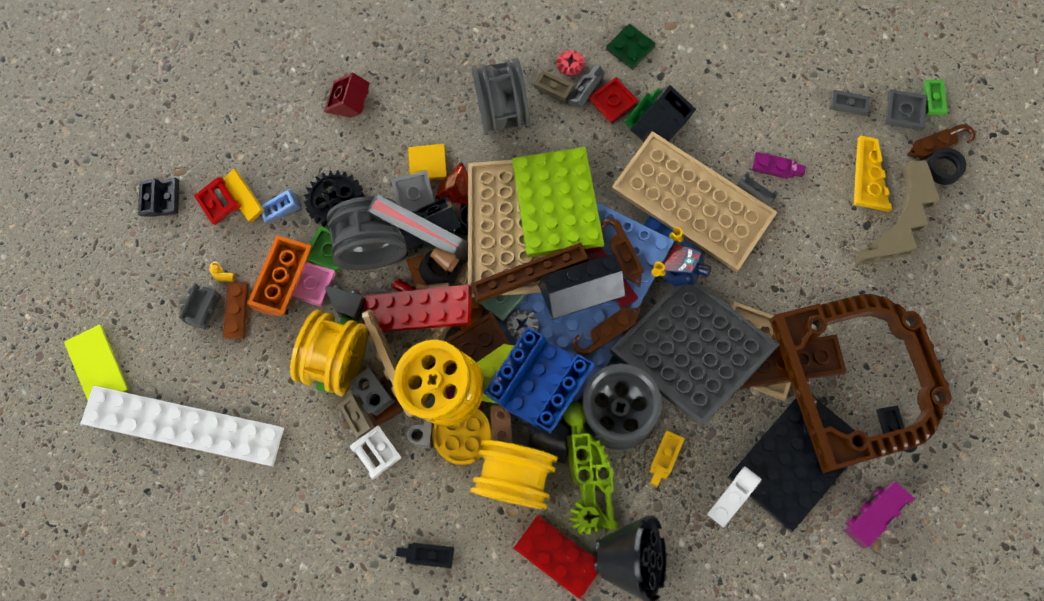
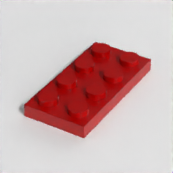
[513,515,598,600]

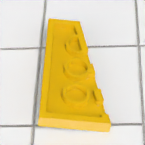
[854,135,893,212]

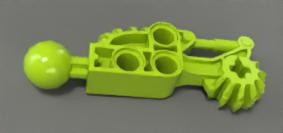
[563,402,618,535]

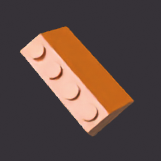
[247,235,312,316]

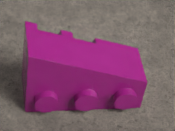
[844,481,915,549]

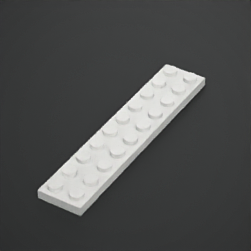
[80,386,284,467]

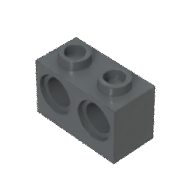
[350,368,396,416]

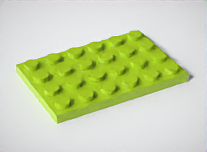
[512,147,604,258]

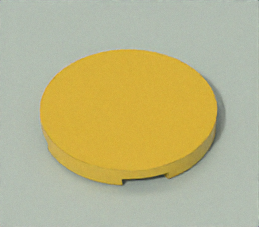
[432,409,492,465]

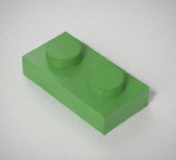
[923,80,948,115]

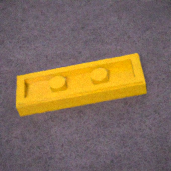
[223,169,265,222]

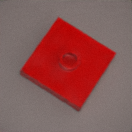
[588,77,639,124]

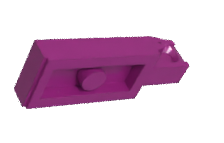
[751,152,806,179]

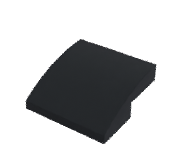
[138,177,179,217]
[528,419,572,464]

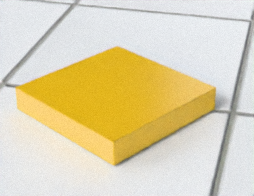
[408,144,447,181]

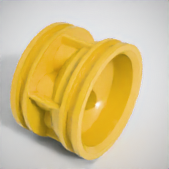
[394,340,485,426]

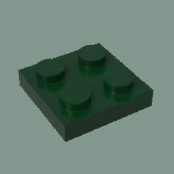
[606,23,656,70]

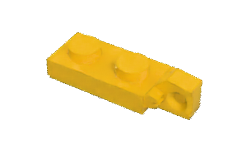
[649,430,685,487]

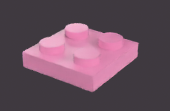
[291,262,336,307]

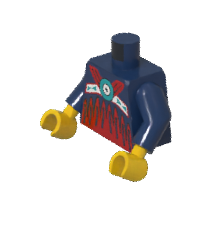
[652,227,711,287]

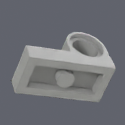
[407,405,434,449]

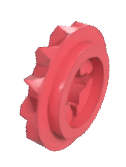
[557,49,585,76]

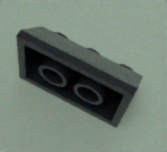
[399,196,461,250]

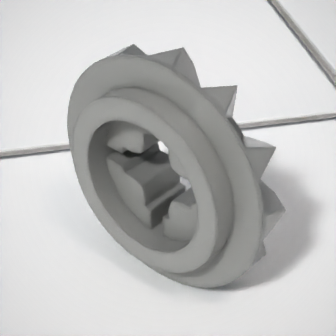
[507,309,538,340]

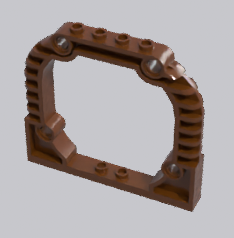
[770,294,952,473]

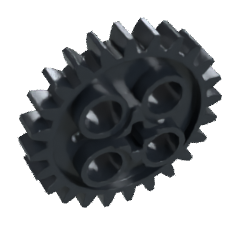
[304,170,365,227]

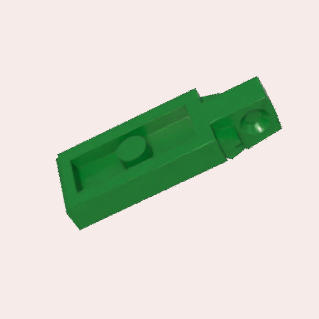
[624,88,661,128]

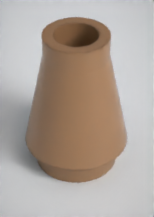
[430,247,460,273]

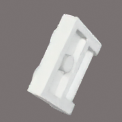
[350,425,402,480]

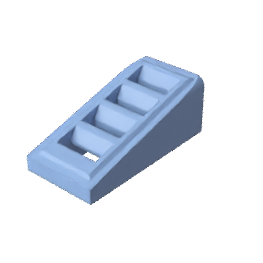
[262,189,302,223]

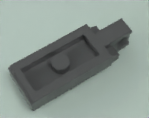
[566,65,605,107]

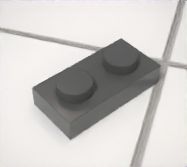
[830,90,871,116]

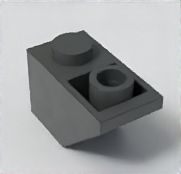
[325,285,364,321]

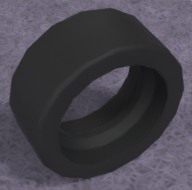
[927,148,966,185]
[419,250,457,285]

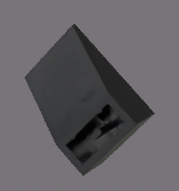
[630,85,696,142]

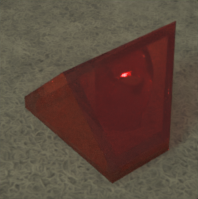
[436,161,468,204]

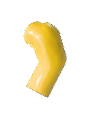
[209,262,235,282]

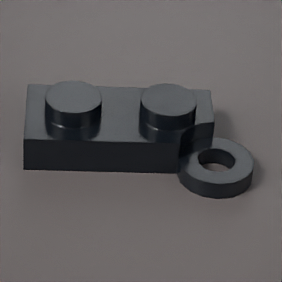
[876,405,918,453]

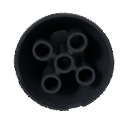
[595,515,667,601]

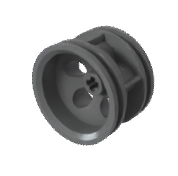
[472,58,530,136]
[327,196,407,271]
[582,364,662,450]

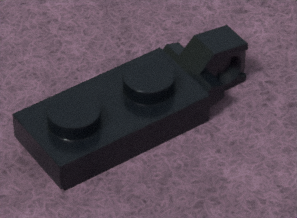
[396,543,454,569]

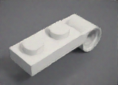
[707,466,762,528]

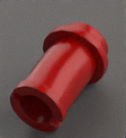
[392,278,416,292]

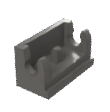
[737,172,778,206]

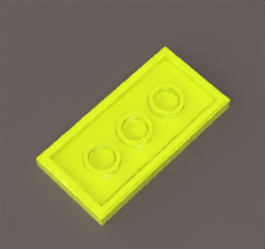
[64,324,129,400]

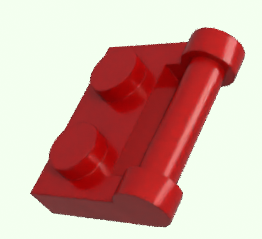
[194,177,241,225]

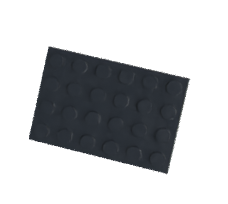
[728,398,858,533]

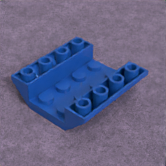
[484,327,595,433]

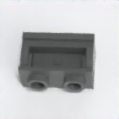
[178,283,221,330]

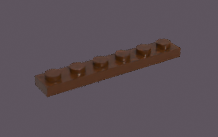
[470,243,589,303]

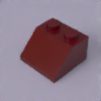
[324,72,370,118]

